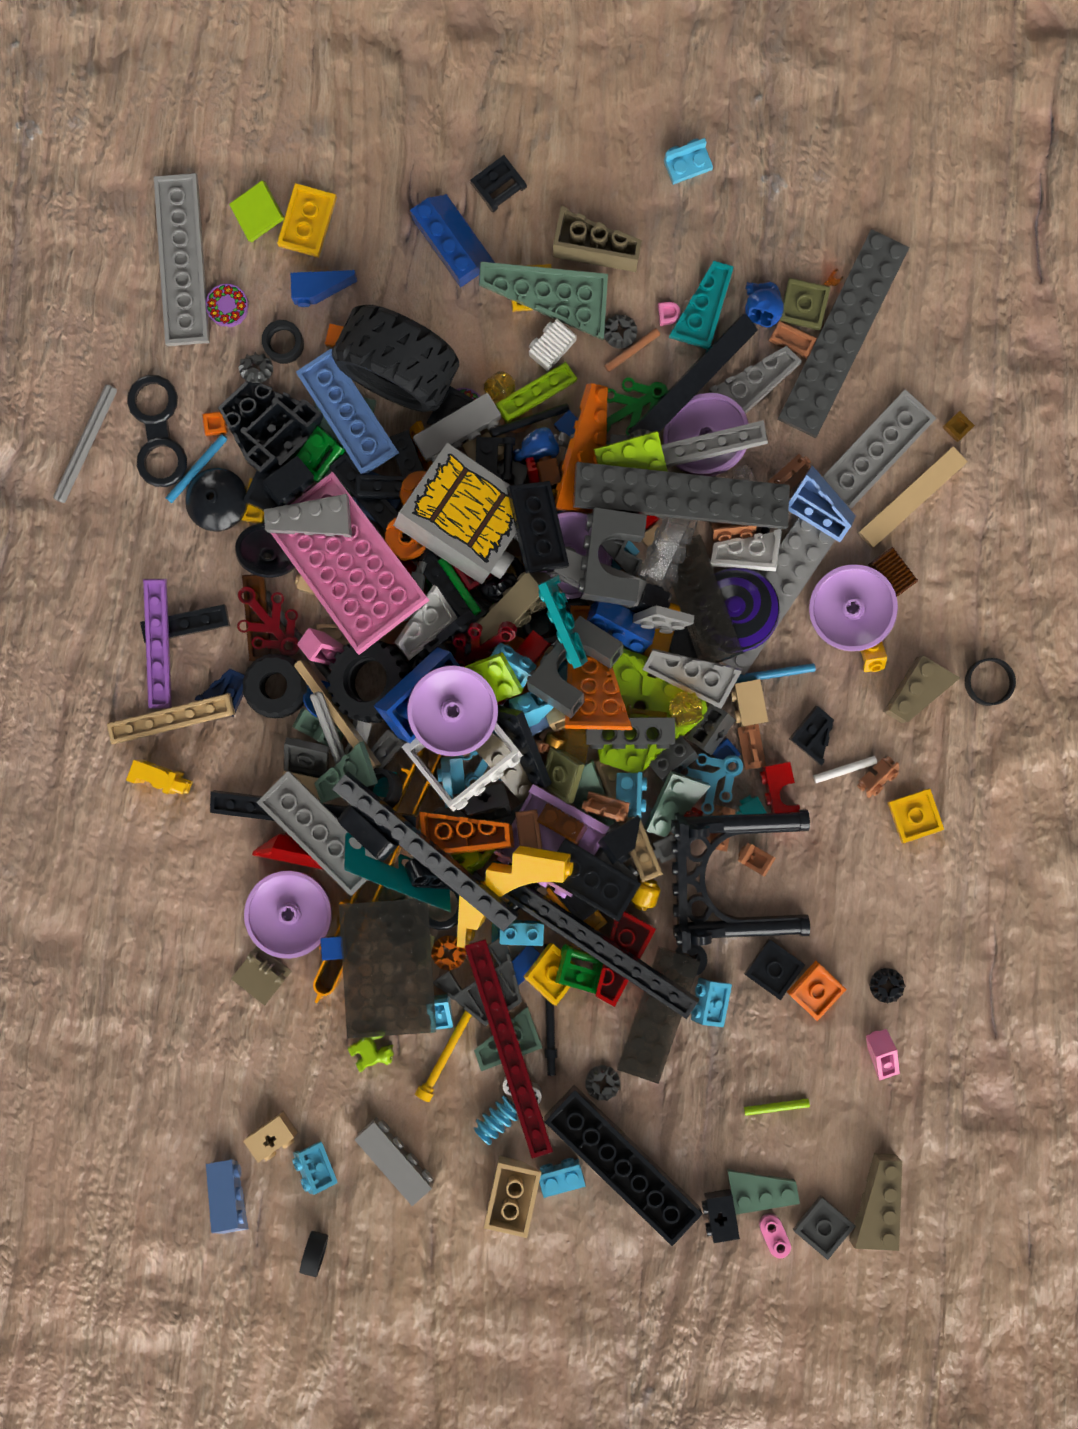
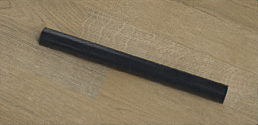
[489,403,570,437]

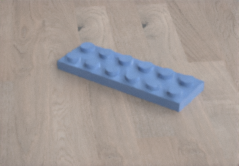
[296,349,399,475]

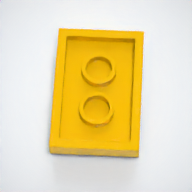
[277,183,337,258]

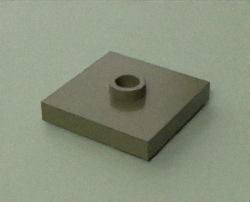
[779,278,831,331]
[545,746,585,804]

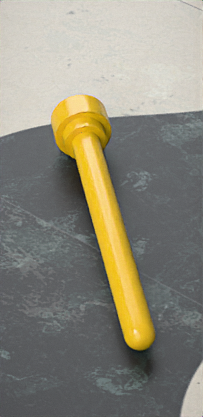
[415,1010,472,1102]

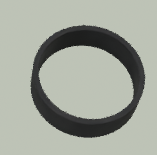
[965,658,1016,706]

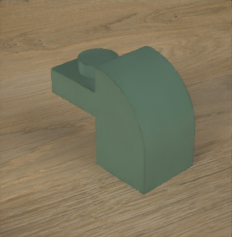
[292,708,344,746]

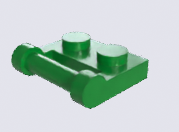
[297,426,346,483]
[555,944,603,994]

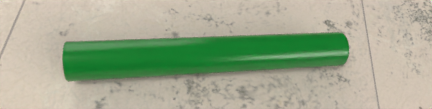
[438,558,481,615]

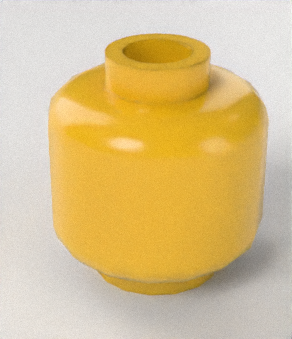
[631,879,661,911]

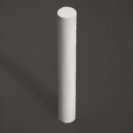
[813,756,877,783]

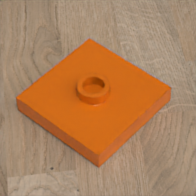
[787,961,847,1021]

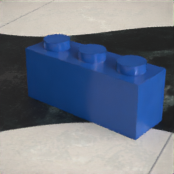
[587,601,656,654]

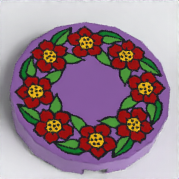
[206,284,249,327]

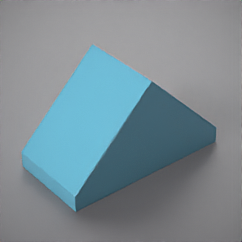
[426,994,453,1030]

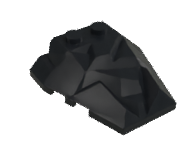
[218,381,323,475]

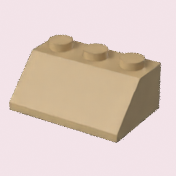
[484,1156,541,1238]

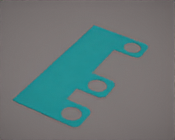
[344,833,451,912]

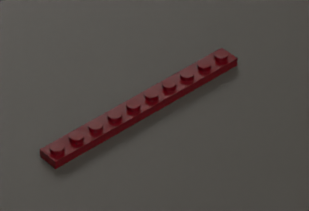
[465,939,553,1159]

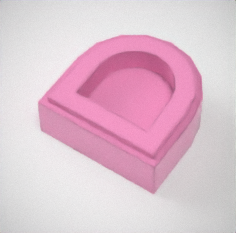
[658,302,680,326]

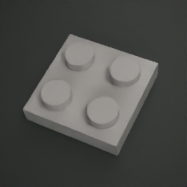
[633,605,694,634]

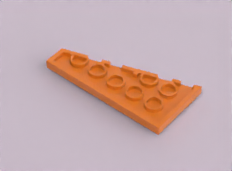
[555,383,608,515]
[565,605,632,730]

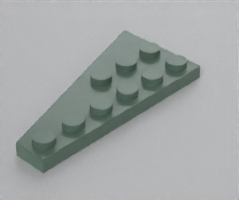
[479,262,608,340]

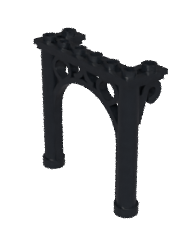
[671,809,810,953]

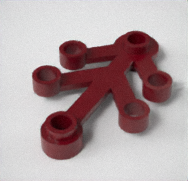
[237,587,299,657]
[453,621,517,667]

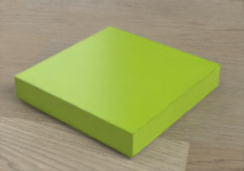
[229,180,285,242]

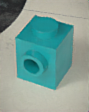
[736,795,767,815]

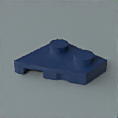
[195,669,245,717]

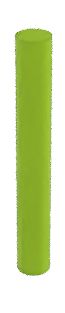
[744,1098,810,1116]

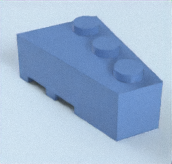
[789,465,856,542]
[206,1159,249,1234]

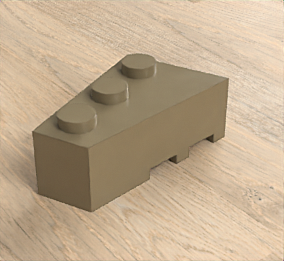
[883,655,960,723]

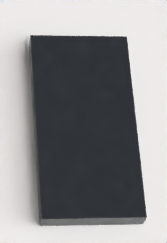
[507,481,569,574]
[553,838,641,922]

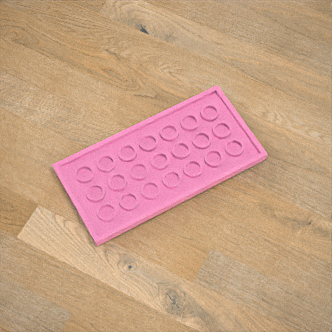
[271,472,430,655]

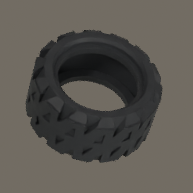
[332,305,459,412]

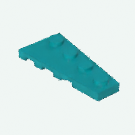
[669,261,734,349]
[538,575,588,669]

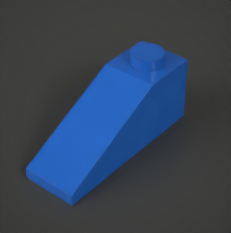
[290,270,357,307]

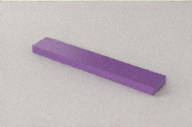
[143,579,172,709]

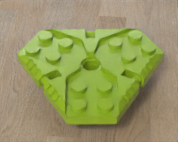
[597,648,707,773]

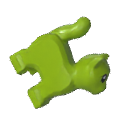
[451,850,495,874]
[347,1029,394,1072]

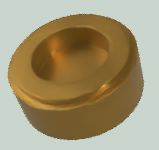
[544,731,567,749]

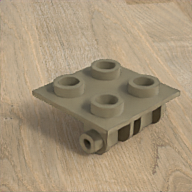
[231,946,292,1006]

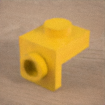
[861,641,887,672]

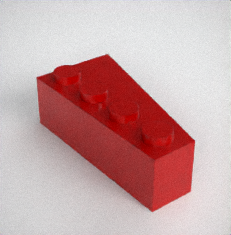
[595,911,657,1007]

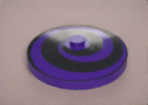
[693,567,780,653]

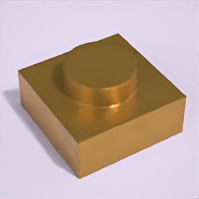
[943,411,975,442]

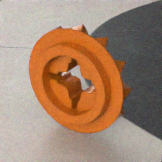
[431,935,466,971]

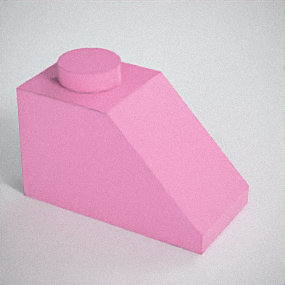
[297,628,344,665]
[866,1029,900,1080]

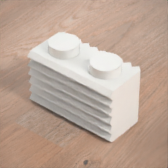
[529,319,577,372]

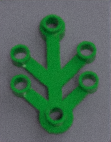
[607,378,668,435]

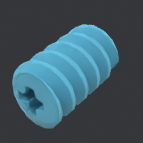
[474,1095,518,1145]

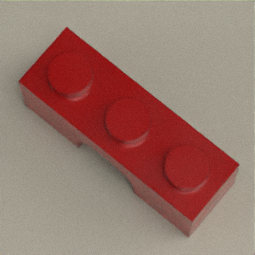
[759,762,800,813]

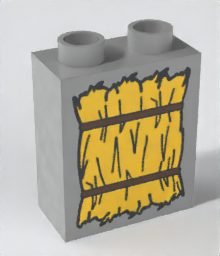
[393,443,519,585]

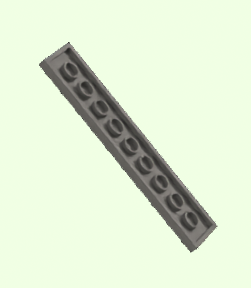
[777,229,910,438]
[573,462,790,529]

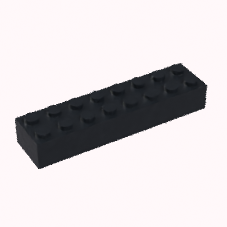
[544,1085,703,1246]

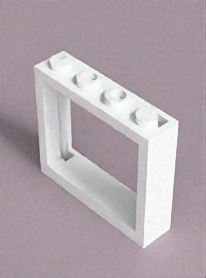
[402,723,523,811]

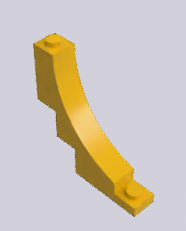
[457,846,573,948]

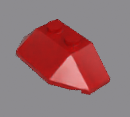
[252,832,324,870]

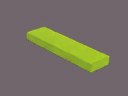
[495,362,578,423]

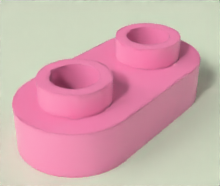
[759,1213,791,1258]

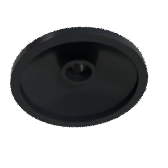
[185,468,248,532]
[235,523,295,578]

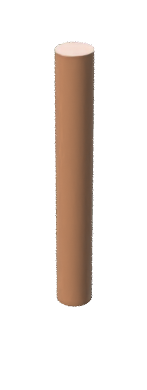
[604,328,660,372]

